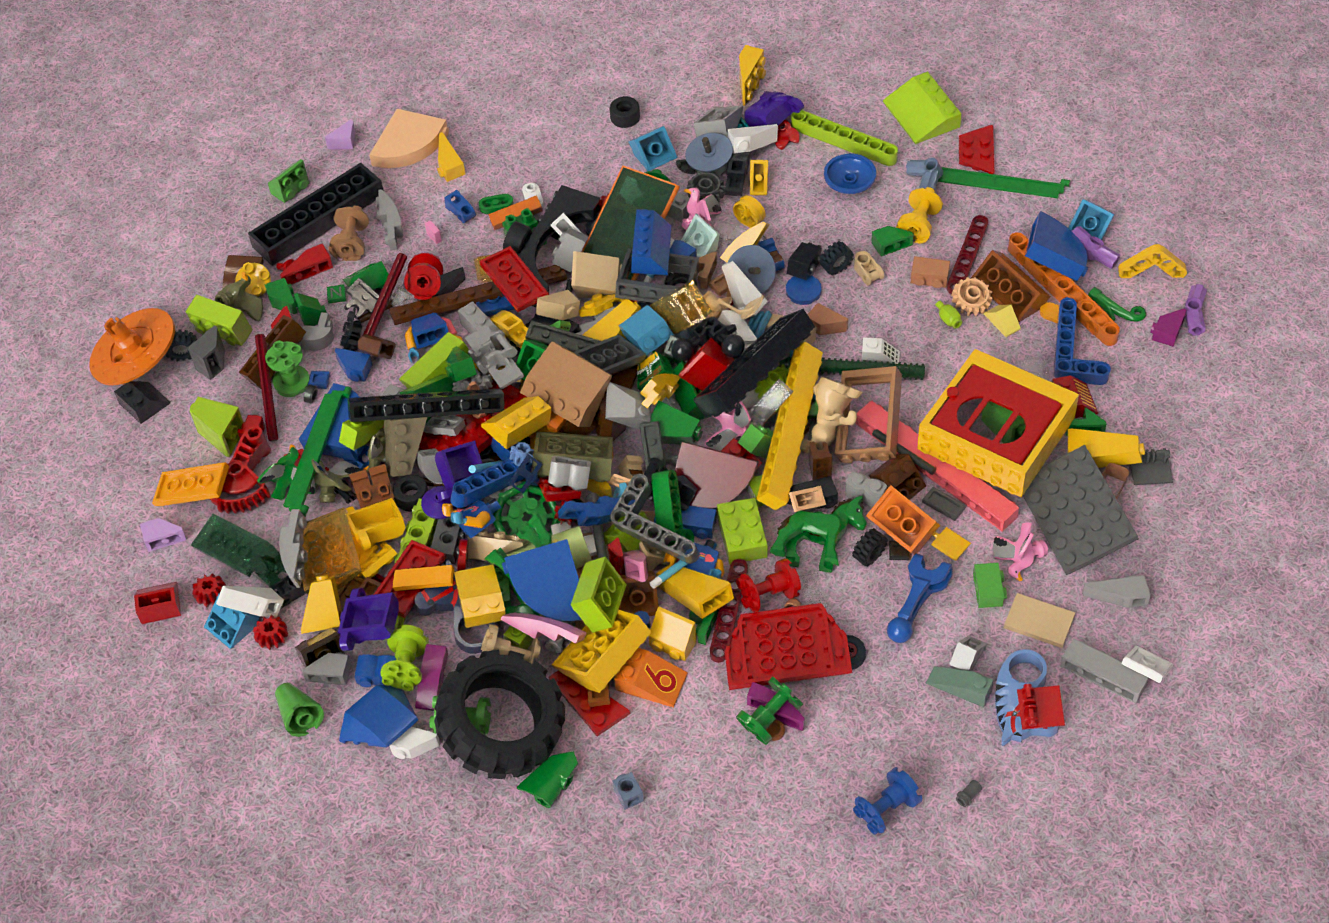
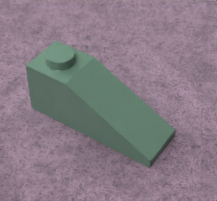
[926,666,993,708]

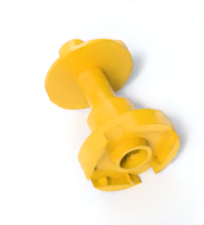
[896,187,943,244]

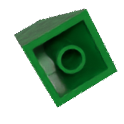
[650,401,703,445]

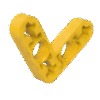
[1118,244,1187,278]

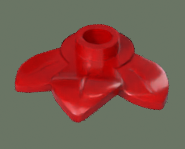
[774,120,800,150]

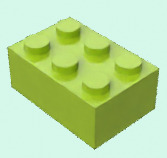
[185,294,253,346]
[717,498,768,565]
[571,557,627,633]

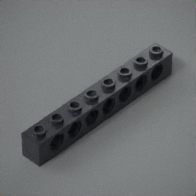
[347,388,504,422]

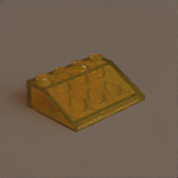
[302,507,362,595]

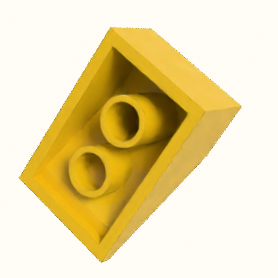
[454,564,505,628]

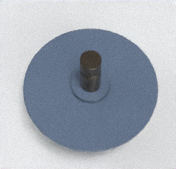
[685,133,733,176]
[728,245,775,293]

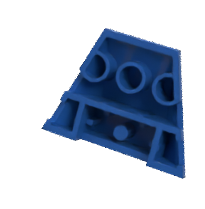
[339,685,418,747]

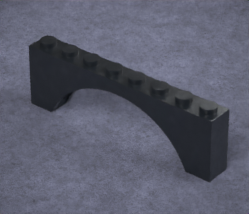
[502,185,600,307]

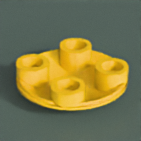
[235,262,271,297]

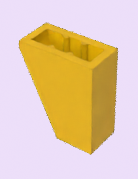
[301,574,342,634]

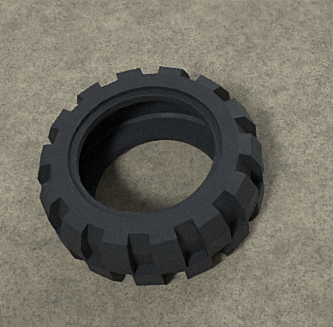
[434,650,565,779]

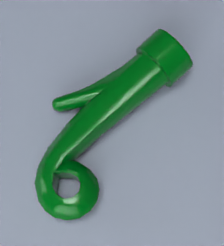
[1088,287,1146,322]

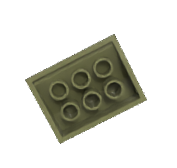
[532,431,613,482]

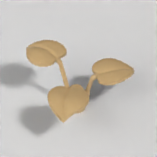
[700,291,765,347]

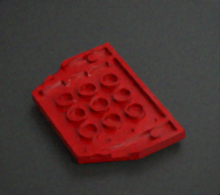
[725,603,852,690]

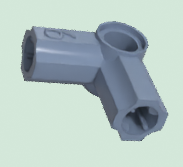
[906,158,943,190]

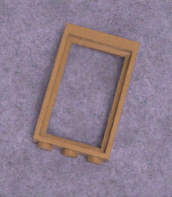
[835,366,902,463]

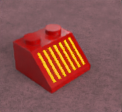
[1052,375,1098,418]

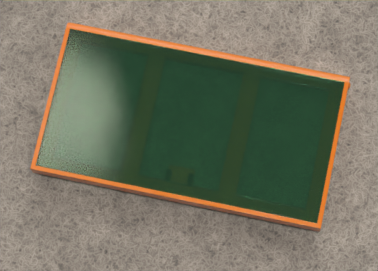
[582,165,680,281]

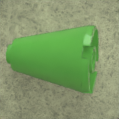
[275,682,324,737]

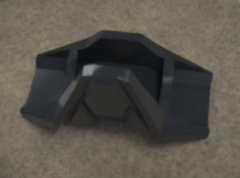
[641,457,698,511]

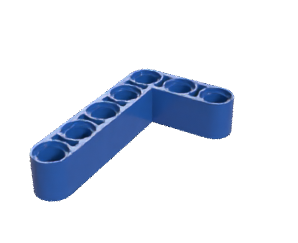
[1054,297,1111,385]
[450,437,533,508]

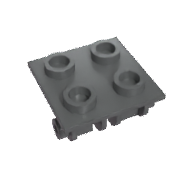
[1130,448,1173,485]

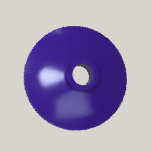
[421,486,457,519]

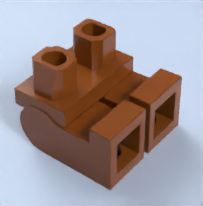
[349,464,395,508]

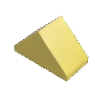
[984,305,1021,337]

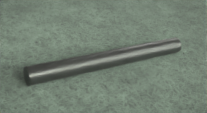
[872,429,936,475]

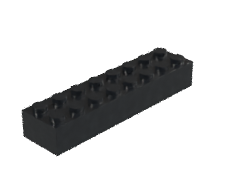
[248,163,384,266]
[693,308,815,418]

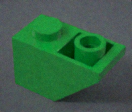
[264,278,298,314]

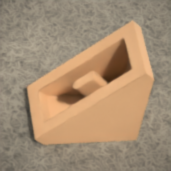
[789,486,826,513]

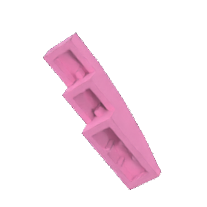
[501,613,586,643]

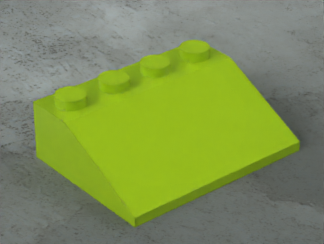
[883,71,961,144]

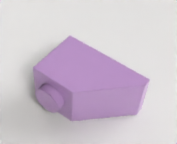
[140,518,186,552]

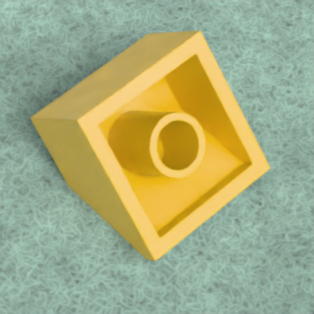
[648,607,696,661]

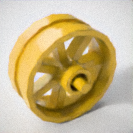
[733,195,766,228]

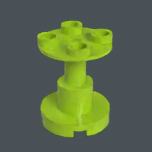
[380,625,429,691]

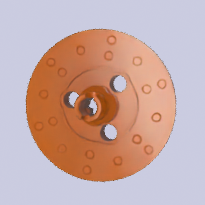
[89,308,175,385]

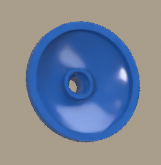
[824,153,876,194]

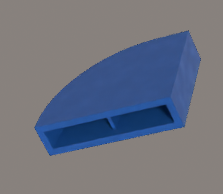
[1025,211,1088,281]
[299,383,366,461]
[502,539,582,621]

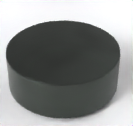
[304,384,318,404]

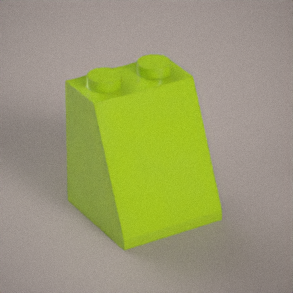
[190,396,243,457]

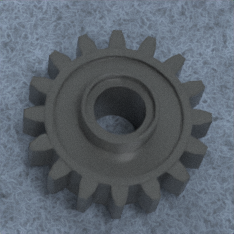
[687,172,725,202]

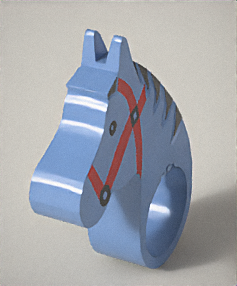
[995,649,1059,746]

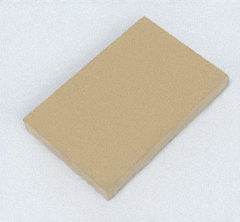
[1003,593,1075,648]

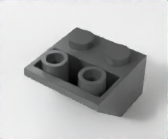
[188,325,225,380]

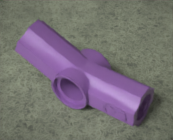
[1072,226,1120,269]
[1184,284,1207,336]

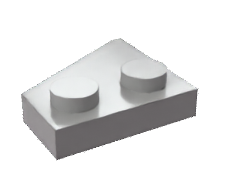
[424,415,466,436]

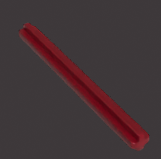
[363,253,407,336]
[255,334,278,441]

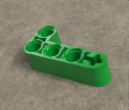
[652,469,694,546]

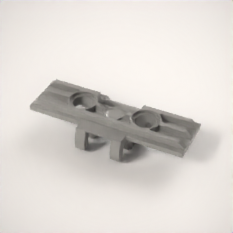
[465,325,524,390]

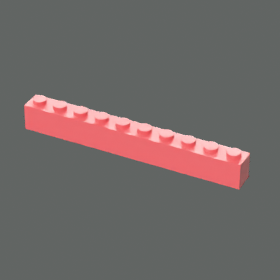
[856,400,1019,532]

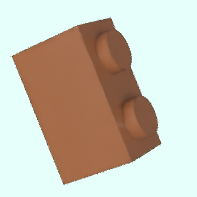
[910,256,950,288]

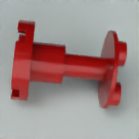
[404,253,443,300]
[736,558,801,612]

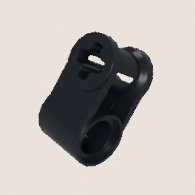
[269,575,308,609]

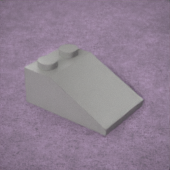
[693,105,744,138]

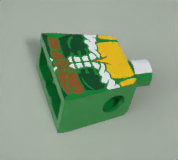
[637,351,675,391]

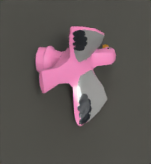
[681,188,722,230]
[705,401,751,451]
[993,523,1048,581]

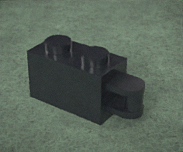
[787,242,822,280]

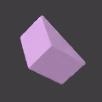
[325,120,356,149]

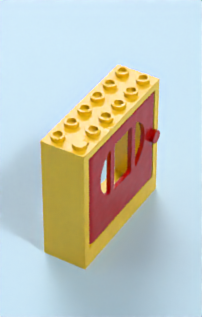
[917,349,1079,497]

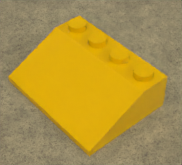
[551,610,651,693]

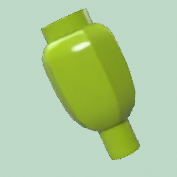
[935,301,962,329]

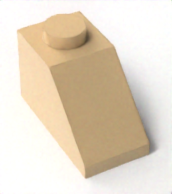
[536,290,580,320]

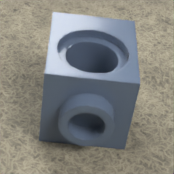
[612,772,644,810]

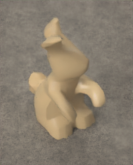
[800,377,863,470]

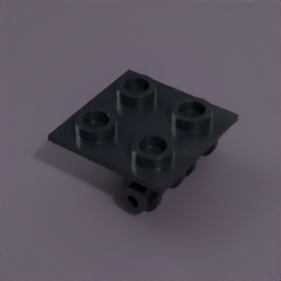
[340,305,362,352]

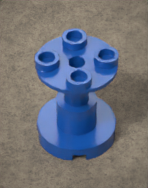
[853,767,922,835]

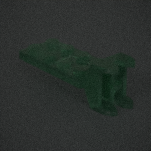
[191,514,286,587]

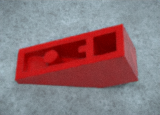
[280,243,333,285]

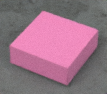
[425,221,442,244]

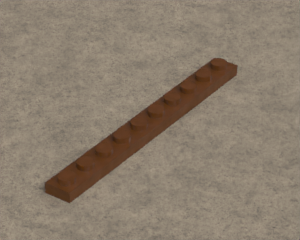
[389,265,567,325]

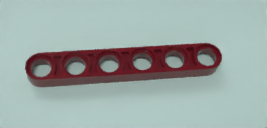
[947,215,988,294]
[710,559,748,663]

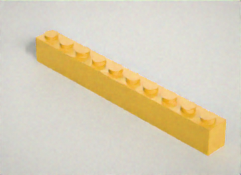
[756,342,823,510]

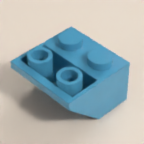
[204,593,260,649]

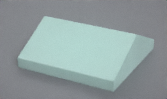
[681,214,720,257]

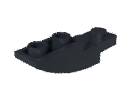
[725,152,751,196]

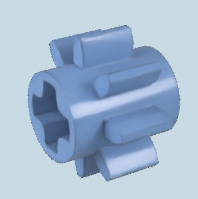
[509,442,534,466]

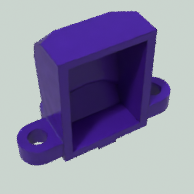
[744,91,804,127]
[435,441,482,501]
[338,588,399,651]

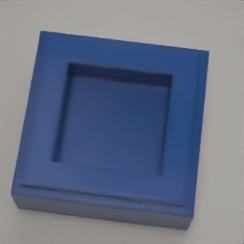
[308,371,330,389]

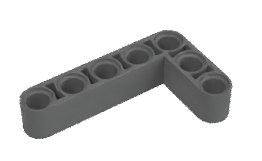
[611,474,700,564]

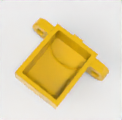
[345,498,406,551]

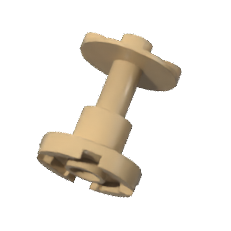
[479,624,541,664]

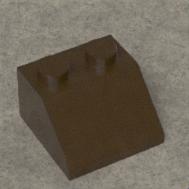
[295,628,345,667]

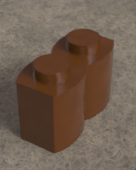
[358,334,396,359]

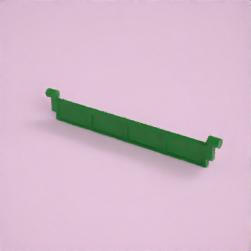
[938,167,1070,199]
[283,386,352,517]

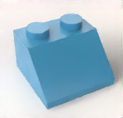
[628,126,678,171]
[618,305,674,356]

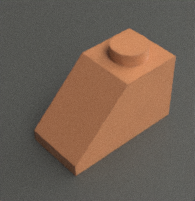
[807,303,848,335]

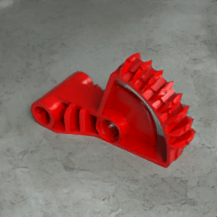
[210,425,271,514]

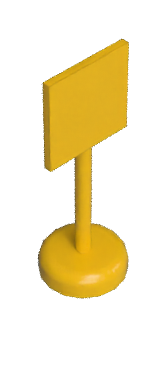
[931,527,971,561]

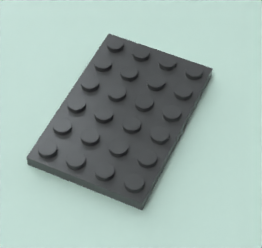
[1023,445,1139,575]

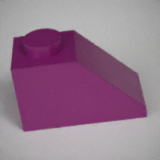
[1150,309,1187,347]

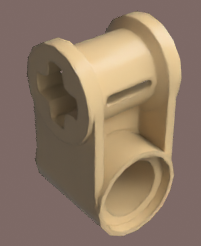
[854,251,884,286]

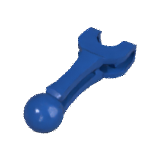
[887,554,953,643]

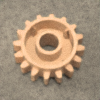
[951,277,992,316]

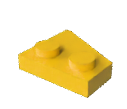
[579,293,625,317]
[357,541,397,578]

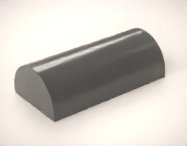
[573,335,646,375]

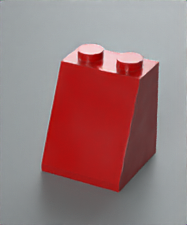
[678,338,735,390]

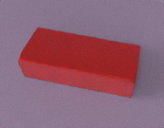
[608,538,626,575]

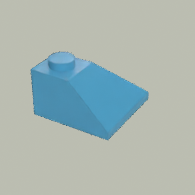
[1068,199,1115,240]

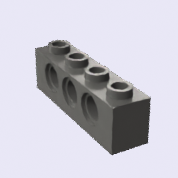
[431,503,473,565]

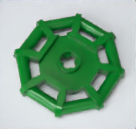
[493,481,560,545]

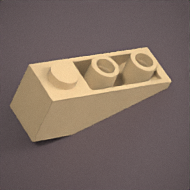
[468,529,530,561]

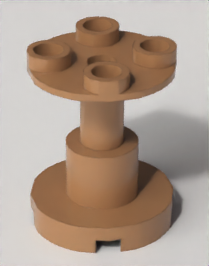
[329,206,369,261]

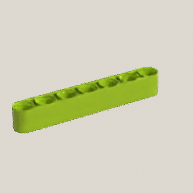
[791,110,898,166]

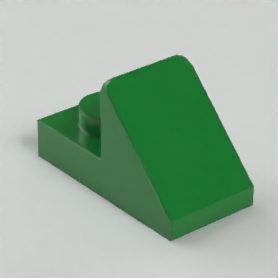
[1065,408,1107,436]
[689,609,719,645]

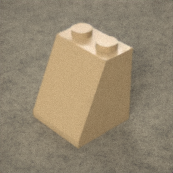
[571,251,622,298]

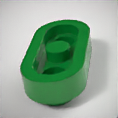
[479,194,514,214]

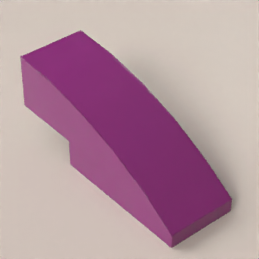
[415,644,448,711]
[747,682,805,731]

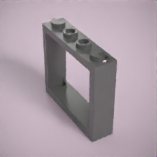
[615,248,699,307]

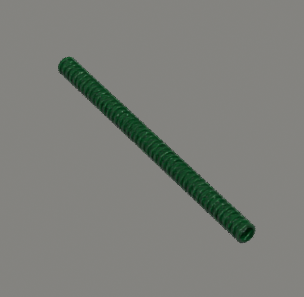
[664,353,925,380]

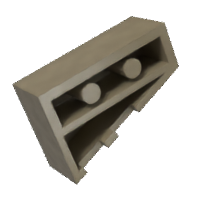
[384,417,427,477]

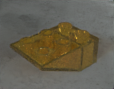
[649,280,712,334]

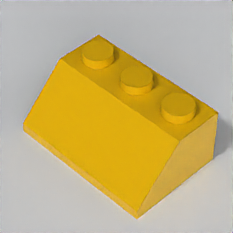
[481,396,551,449]

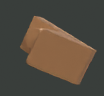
[692,252,717,289]

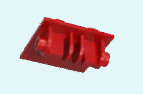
[1017,684,1065,730]

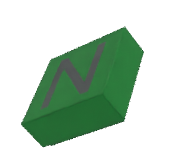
[327,284,346,304]

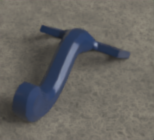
[508,454,543,494]

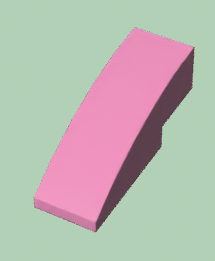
[623,550,648,582]

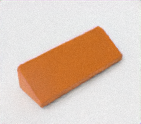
[488,195,543,230]

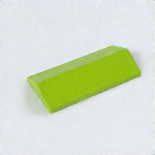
[398,332,469,388]

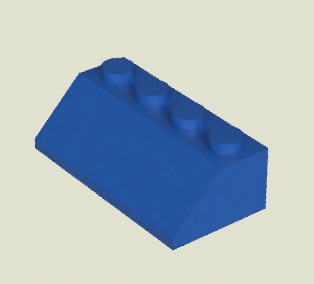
[631,209,672,275]

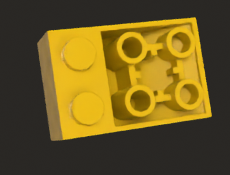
[739,45,766,106]

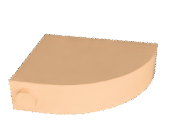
[369,109,449,168]

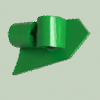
[517,751,578,808]

